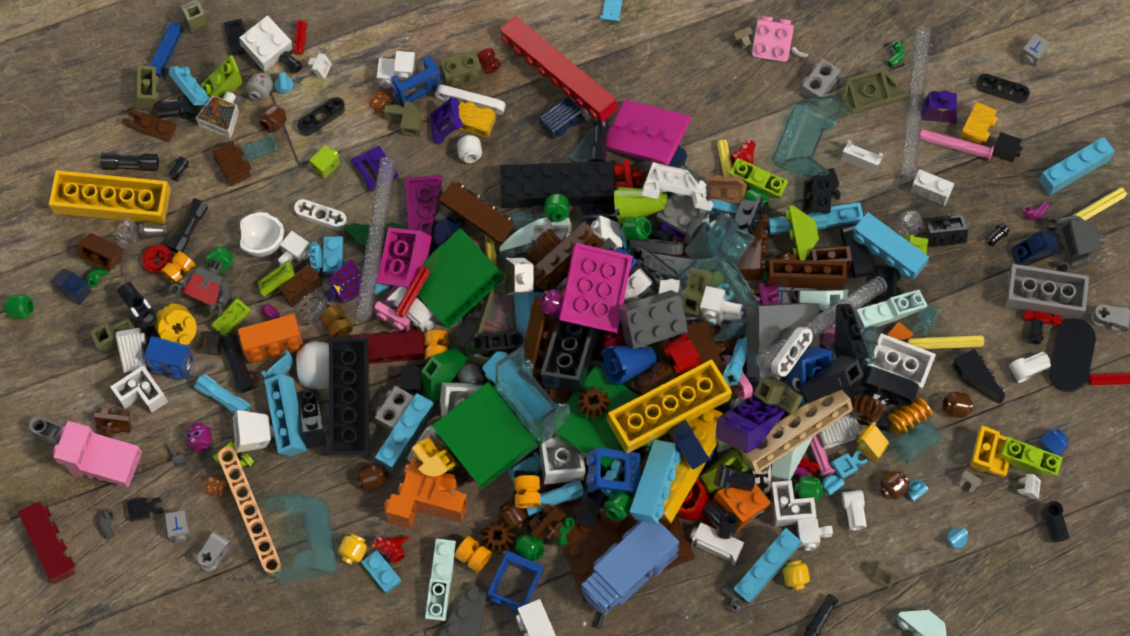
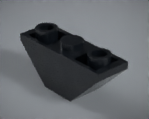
[575,470,607,530]

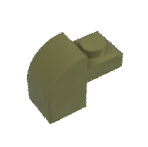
[181,0,209,33]
[384,101,422,137]
[682,267,710,316]
[90,317,136,352]
[754,377,803,414]

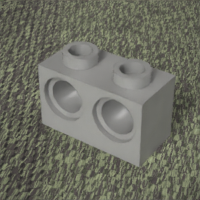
[800,59,841,105]
[374,386,414,432]

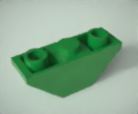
[421,348,468,405]

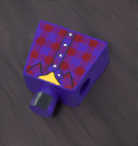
[921,90,957,123]
[323,259,371,304]

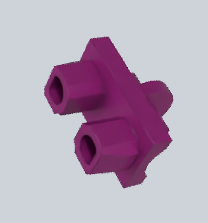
[750,282,782,305]

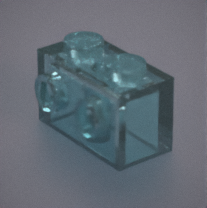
[896,421,942,464]

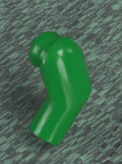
[557,517,574,547]

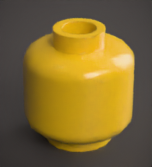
[338,534,367,565]
[782,560,810,590]

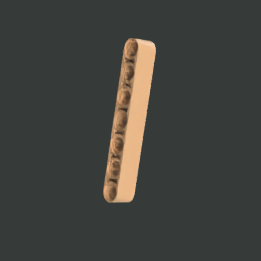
[218,447,281,576]

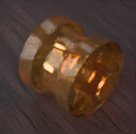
[368,90,392,113]
[206,476,227,498]

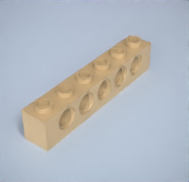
[740,390,853,474]

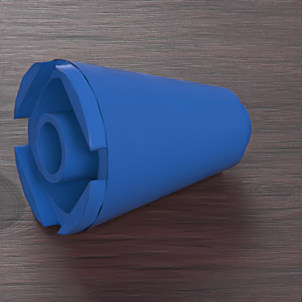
[601,346,657,386]

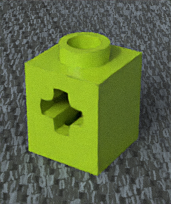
[309,145,340,179]

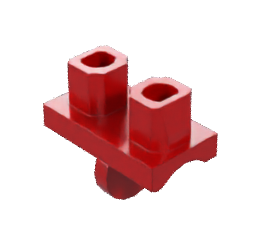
[613,159,645,188]

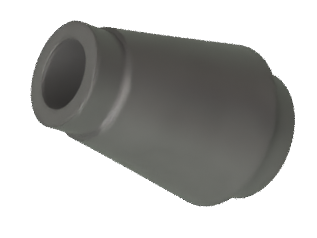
[140,221,166,240]

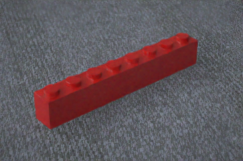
[500,16,618,123]

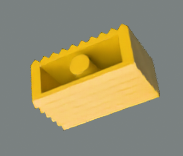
[458,102,496,138]
[960,102,998,145]

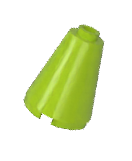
[614,187,668,225]

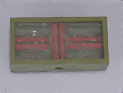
[467,286,517,367]

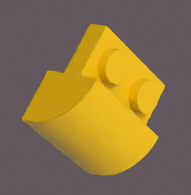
[970,425,1009,478]
[412,437,459,476]

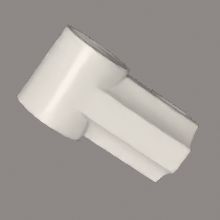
[1009,351,1051,383]
[842,490,867,531]

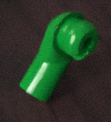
[887,40,905,68]
[85,267,110,288]

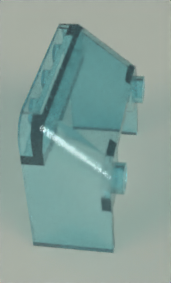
[772,95,853,177]
[677,257,760,342]
[495,347,570,444]
[264,494,337,584]

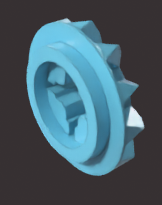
[309,242,323,272]

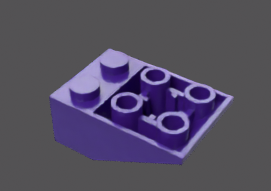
[716,395,785,454]

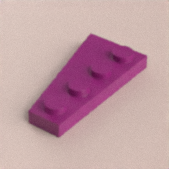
[405,175,443,236]

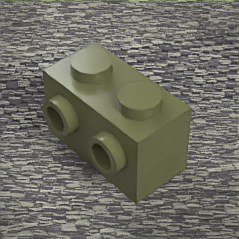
[440,50,482,86]
[134,65,159,110]

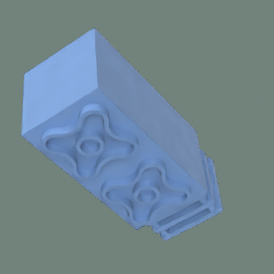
[581,521,679,616]

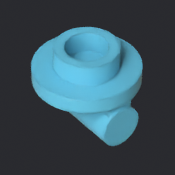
[275,72,293,94]
[823,475,845,496]
[907,480,929,502]
[947,528,968,549]

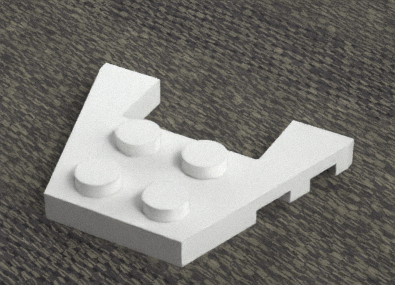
[641,162,713,211]

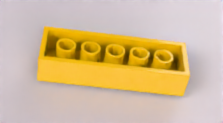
[49,170,171,225]
[606,359,732,454]
[631,409,723,523]

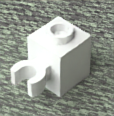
[278,231,310,266]
[796,519,833,551]

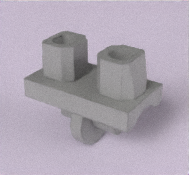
[530,220,568,243]

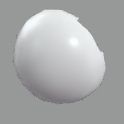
[240,212,284,257]
[296,341,329,390]

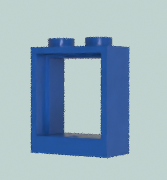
[487,551,544,614]

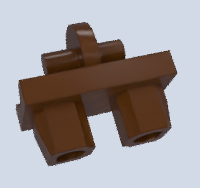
[94,407,132,438]
[529,503,567,540]

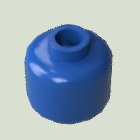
[1039,429,1069,456]

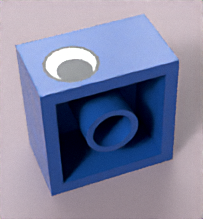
[144,336,194,380]
[787,346,832,398]

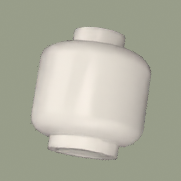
[457,135,482,163]

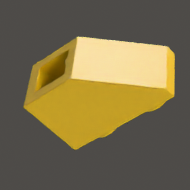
[857,423,889,463]

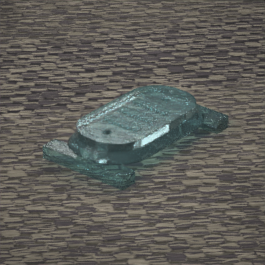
[241,133,279,162]

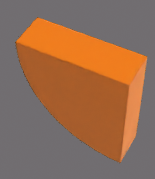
[887,322,914,341]

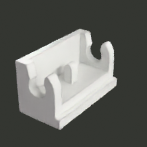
[841,140,883,174]

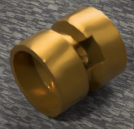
[319,304,354,338]

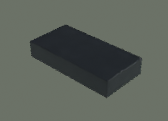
[224,18,247,56]

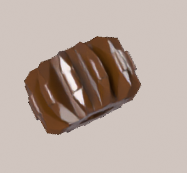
[577,386,611,420]
[849,394,883,423]
[481,521,515,555]

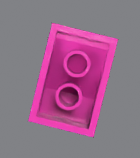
[376,227,432,288]

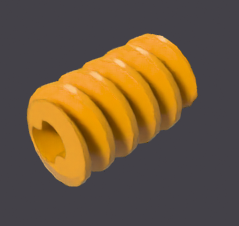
[888,397,933,436]

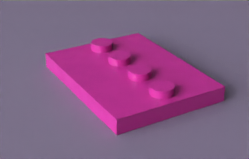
[606,100,691,166]
[559,243,633,334]

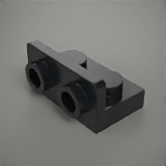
[802,174,832,215]
[730,196,766,237]
[580,202,619,226]
[925,214,968,247]
[871,265,901,303]

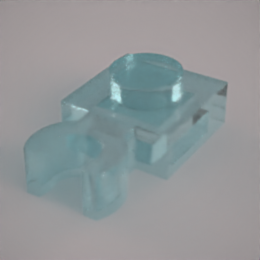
[913,303,942,338]

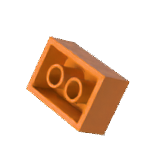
[238,314,304,363]

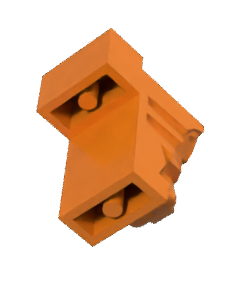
[384,459,468,529]

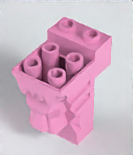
[53,421,142,488]

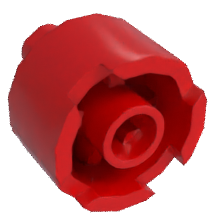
[663,333,703,376]
[676,478,710,521]

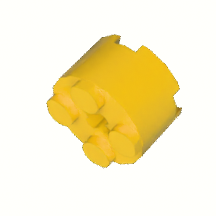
[154,304,197,345]

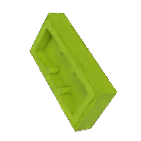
[258,261,295,297]
[211,298,252,337]

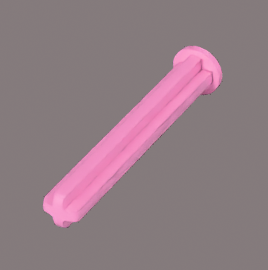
[919,129,994,161]
[810,434,835,478]

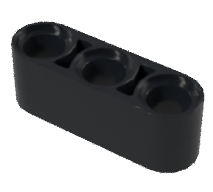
[840,224,874,279]
[464,331,524,356]
[859,366,919,405]

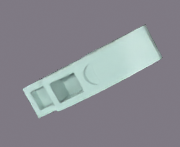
[499,217,571,258]
[854,290,927,330]
[425,539,456,621]

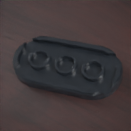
[1049,319,1096,392]

